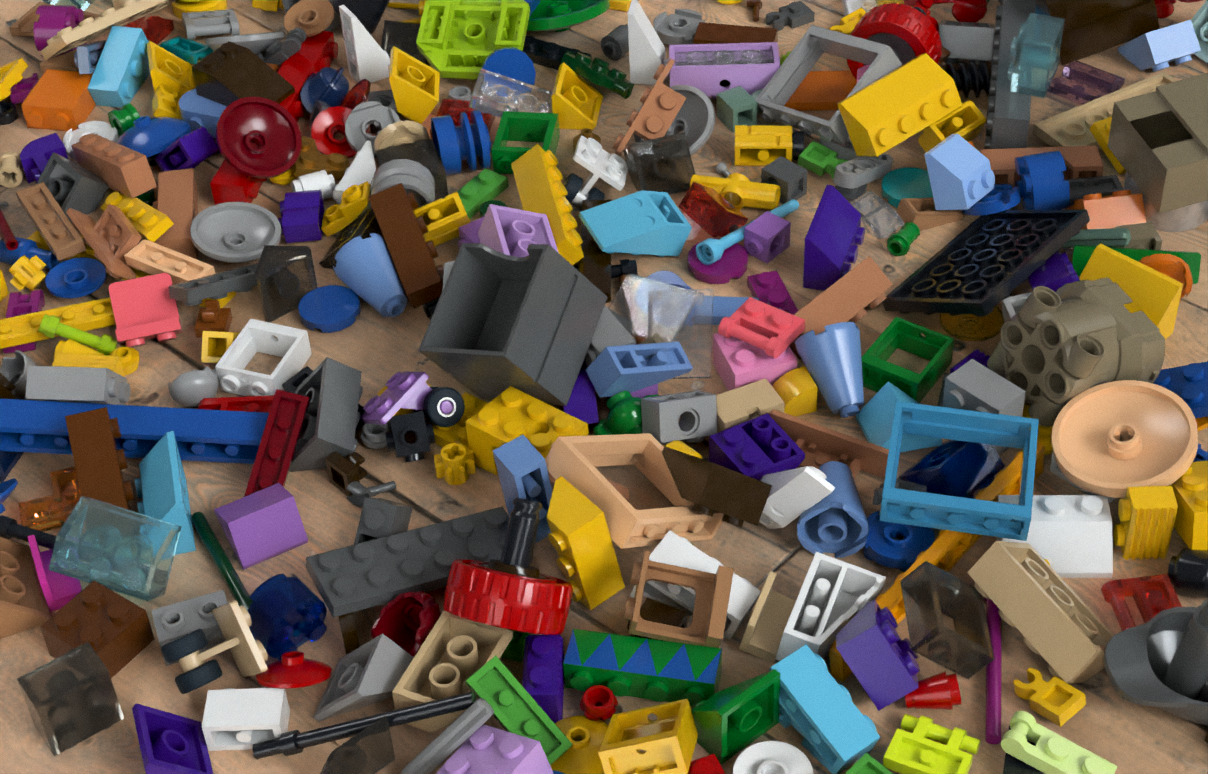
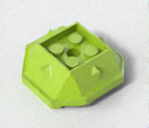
[416,0,530,80]

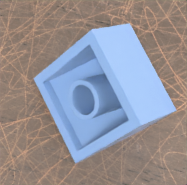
[1117,20,1201,72]
[924,133,995,210]

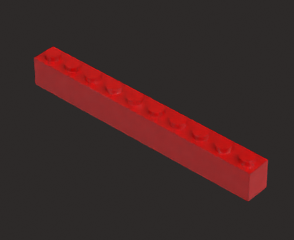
[210,31,338,205]

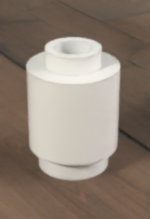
[292,170,336,200]

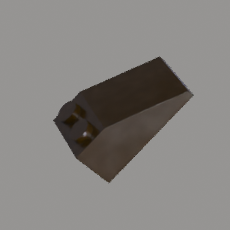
[192,41,295,106]
[662,446,772,528]

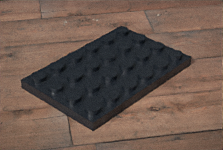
[882,209,1090,317]

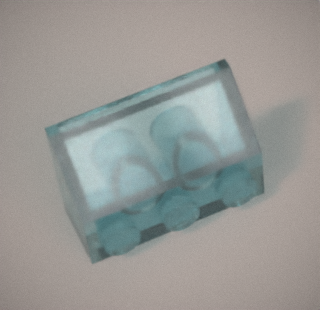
[48,496,182,601]

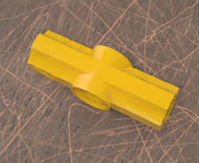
[689,173,781,212]

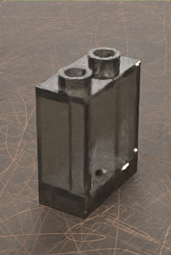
[900,561,995,679]

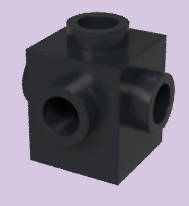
[385,411,435,463]

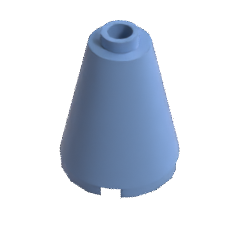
[333,233,408,317]
[795,322,864,418]
[797,461,869,558]

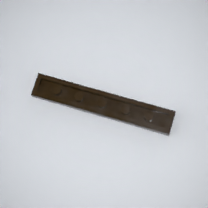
[580,200,611,303]

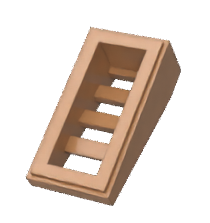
[895,198,964,231]

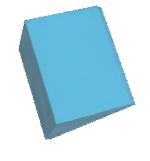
[856,381,942,452]

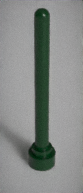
[191,512,268,630]

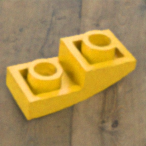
[321,181,371,237]

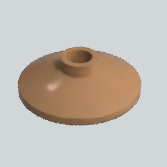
[284,0,335,37]

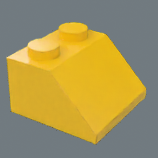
[389,46,440,124]

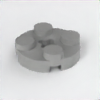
[653,9,706,45]
[345,101,400,158]

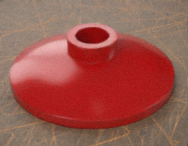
[311,106,367,158]
[255,651,332,689]

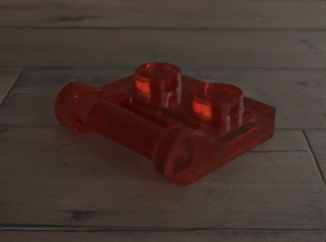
[1101,574,1182,631]

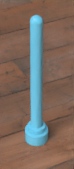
[696,199,799,265]

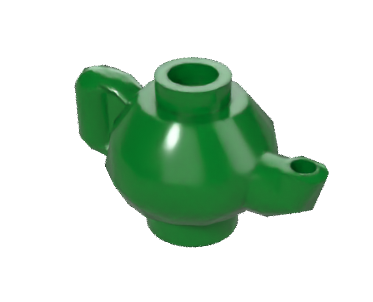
[593,391,660,435]

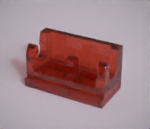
[678,182,748,238]

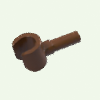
[746,0,762,22]

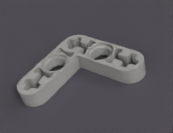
[819,137,893,189]

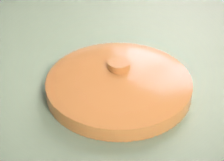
[1051,380,1198,498]

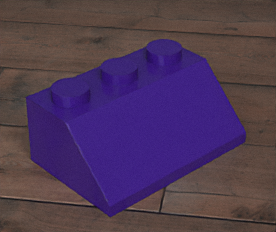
[803,185,865,291]

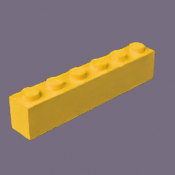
[511,144,584,266]

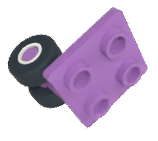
[360,372,465,427]

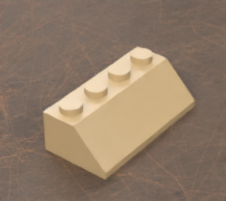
[967,541,1114,683]

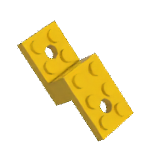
[426,386,589,475]

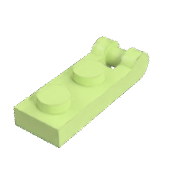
[1001,711,1117,774]

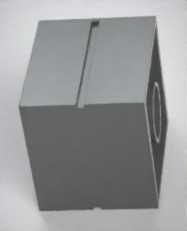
[418,243,608,406]

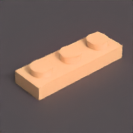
[124,239,215,284]

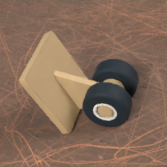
[161,600,268,694]

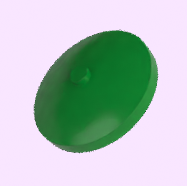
[527,0,610,32]

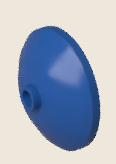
[116,116,191,158]

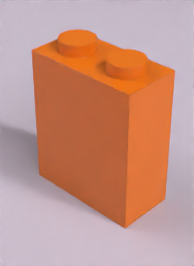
[21,69,96,131]

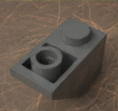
[354,498,413,545]

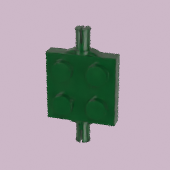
[561,51,635,99]

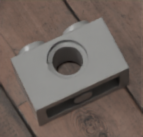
[641,390,717,445]

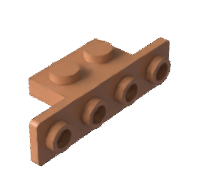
[612,58,686,156]
[66,204,142,280]
[769,409,889,479]

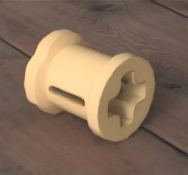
[0,151,23,188]

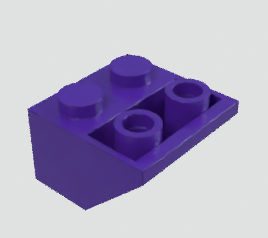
[709,413,805,481]
[836,599,920,711]

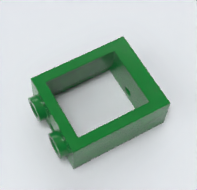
[491,111,560,174]
[862,317,954,403]

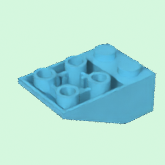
[578,190,692,257]

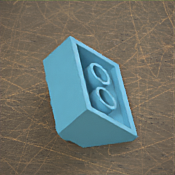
[135,431,196,559]

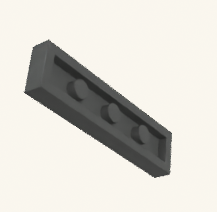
[169,260,288,306]

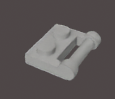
[182,9,240,40]

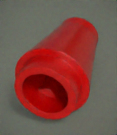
[904,671,962,710]

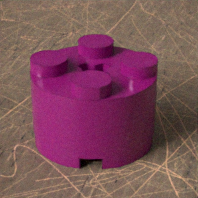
[34,5,87,58]

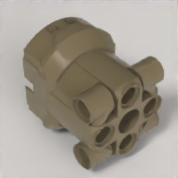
[987,277,1165,427]

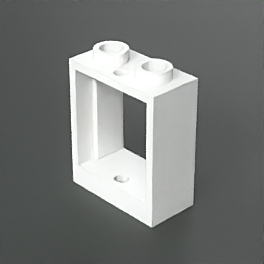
[215,319,312,396]

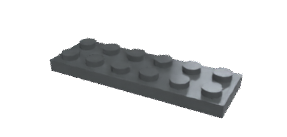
[306,506,533,618]

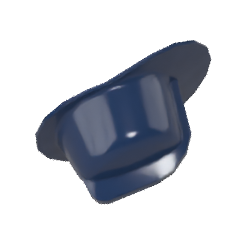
[300,67,350,114]

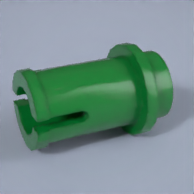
[887,222,920,256]

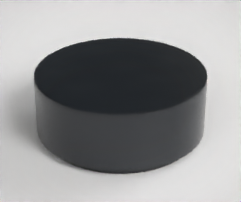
[0,102,19,125]
[792,131,804,160]

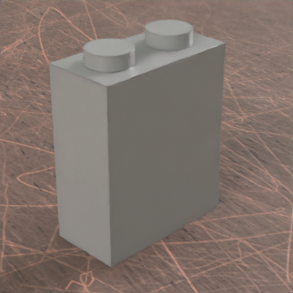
[25,365,130,405]

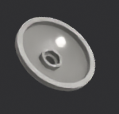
[205,31,285,54]
[634,85,715,161]
[190,202,281,263]

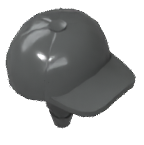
[1103,597,1208,724]

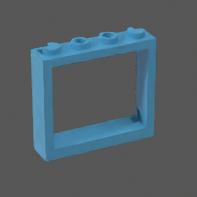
[879,401,1039,541]

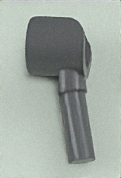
[347,481,396,508]

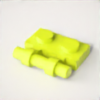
[883,714,981,774]

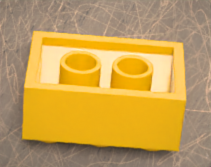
[1079,243,1183,340]
[546,476,625,611]

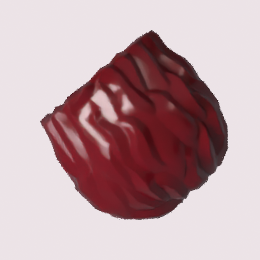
[371,591,441,657]

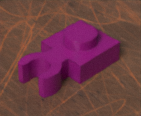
[10,73,39,104]

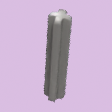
[401,698,494,774]

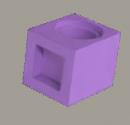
[744,211,791,264]

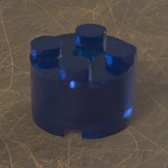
[248,573,327,661]

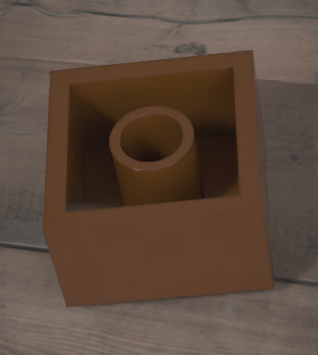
[40,580,155,687]

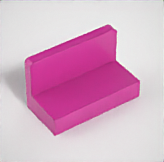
[27,535,82,612]

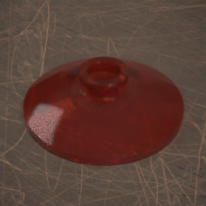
[340,79,371,110]

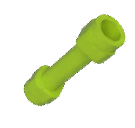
[38,314,118,356]

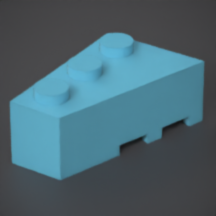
[87,26,150,108]
[769,644,880,774]

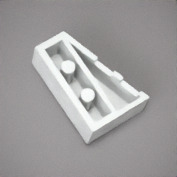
[630,530,761,640]

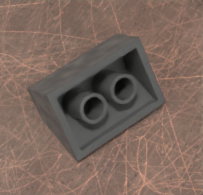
[289,357,363,472]

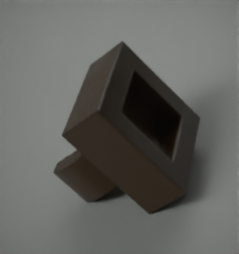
[325,451,367,497]

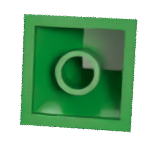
[692,669,780,765]

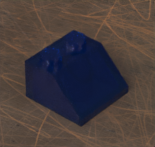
[898,440,1005,499]

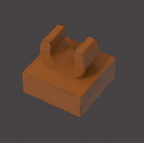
[194,300,233,338]

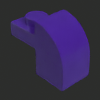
[20,133,68,184]
[561,368,599,424]

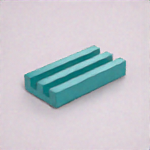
[159,36,214,65]

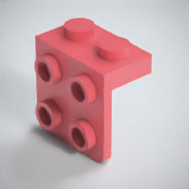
[109,273,183,348]

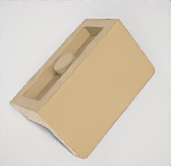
[739,571,796,664]

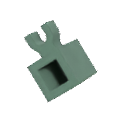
[717,86,763,133]

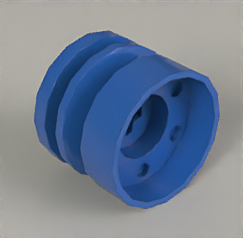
[431,109,491,177]

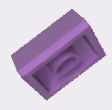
[214,483,308,570]

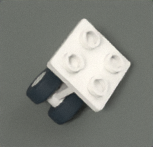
[563,136,628,212]

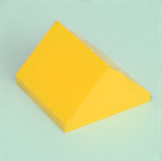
[147,40,196,101]
[551,62,603,130]

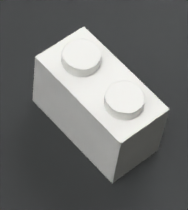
[202,687,290,751]

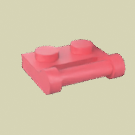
[718,297,805,358]

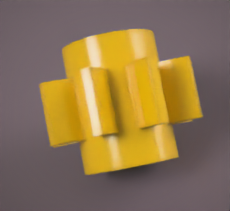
[9,255,46,291]
[434,443,476,485]

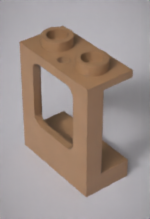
[623,550,734,648]

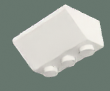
[996,495,1113,578]

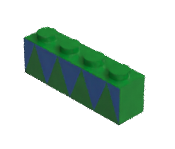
[563,629,722,707]

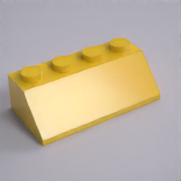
[837,53,963,157]

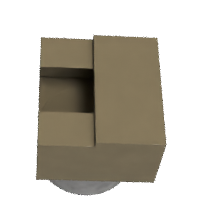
[1108,73,1208,232]

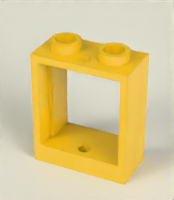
[598,699,698,774]

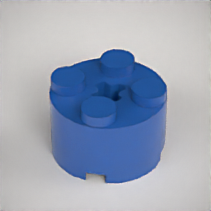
[1015,151,1070,210]

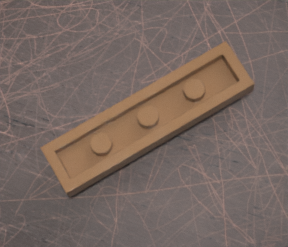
[16,182,86,261]

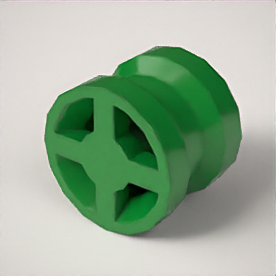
[108,103,140,136]

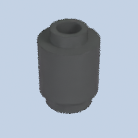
[601,24,629,60]

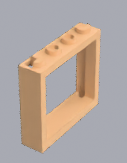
[545,433,723,549]

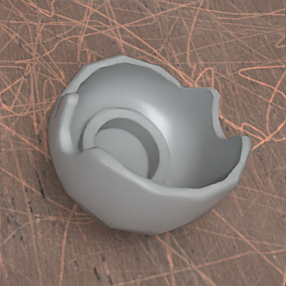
[0,350,37,400]
[168,366,219,407]

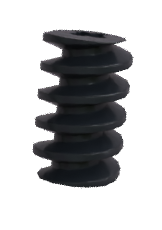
[938,62,990,98]

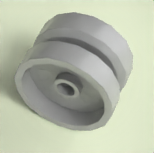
[369,159,435,227]

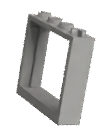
[756,25,902,144]

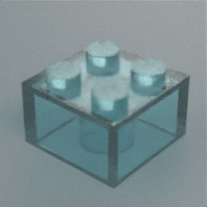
[1007,13,1065,98]

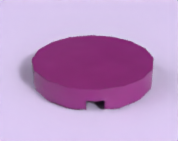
[688,238,748,284]

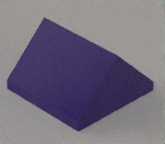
[132,703,213,774]

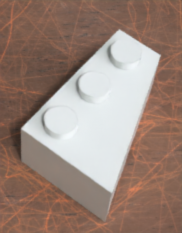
[775,551,886,661]

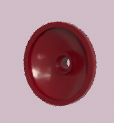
[216,97,302,178]

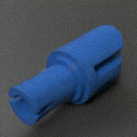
[0,237,60,270]

